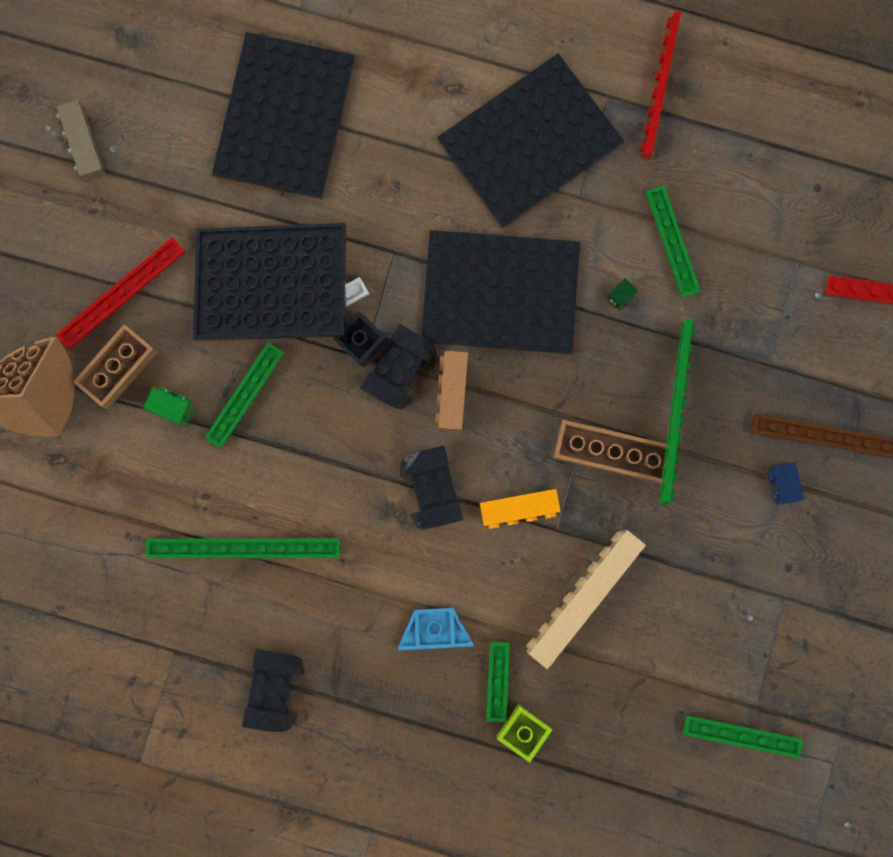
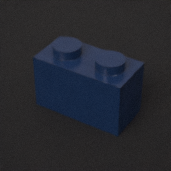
[767,462,804,505]

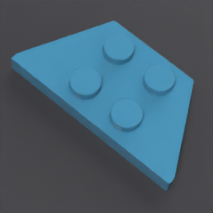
[398,608,473,650]

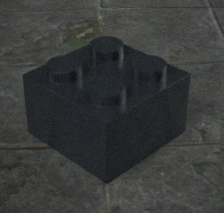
[333,311,390,368]

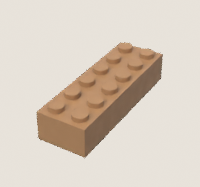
[553,420,666,484]

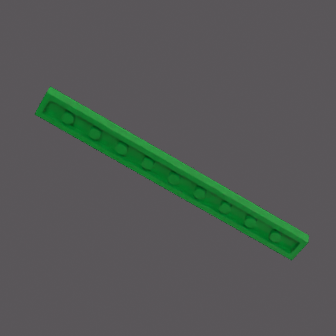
[658,318,695,507]
[146,539,340,558]

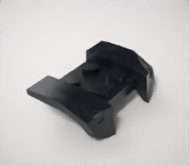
[360,324,437,410]
[400,445,464,529]
[242,648,305,732]

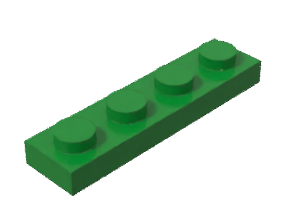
[486,642,510,722]

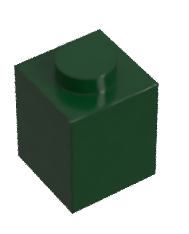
[607,278,638,310]

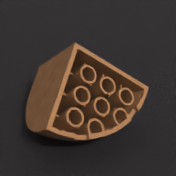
[0,337,75,437]

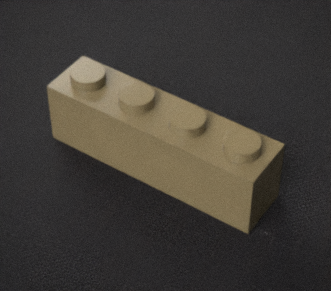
[56,100,106,181]

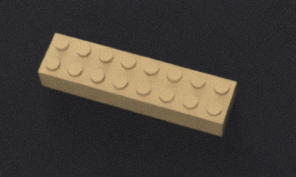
[526,530,646,669]

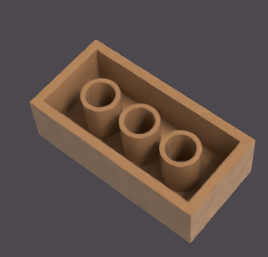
[73,324,158,410]
[435,351,468,433]

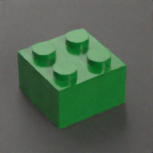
[143,386,196,428]

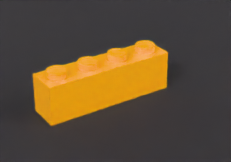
[480,489,561,529]

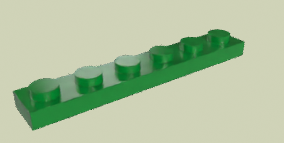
[645,186,701,299]
[205,342,285,449]
[682,715,803,759]

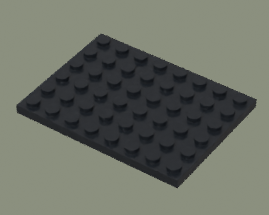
[212,32,355,199]
[437,53,624,229]
[193,223,347,341]
[421,230,580,355]

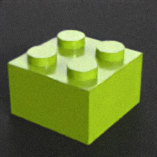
[496,704,552,763]

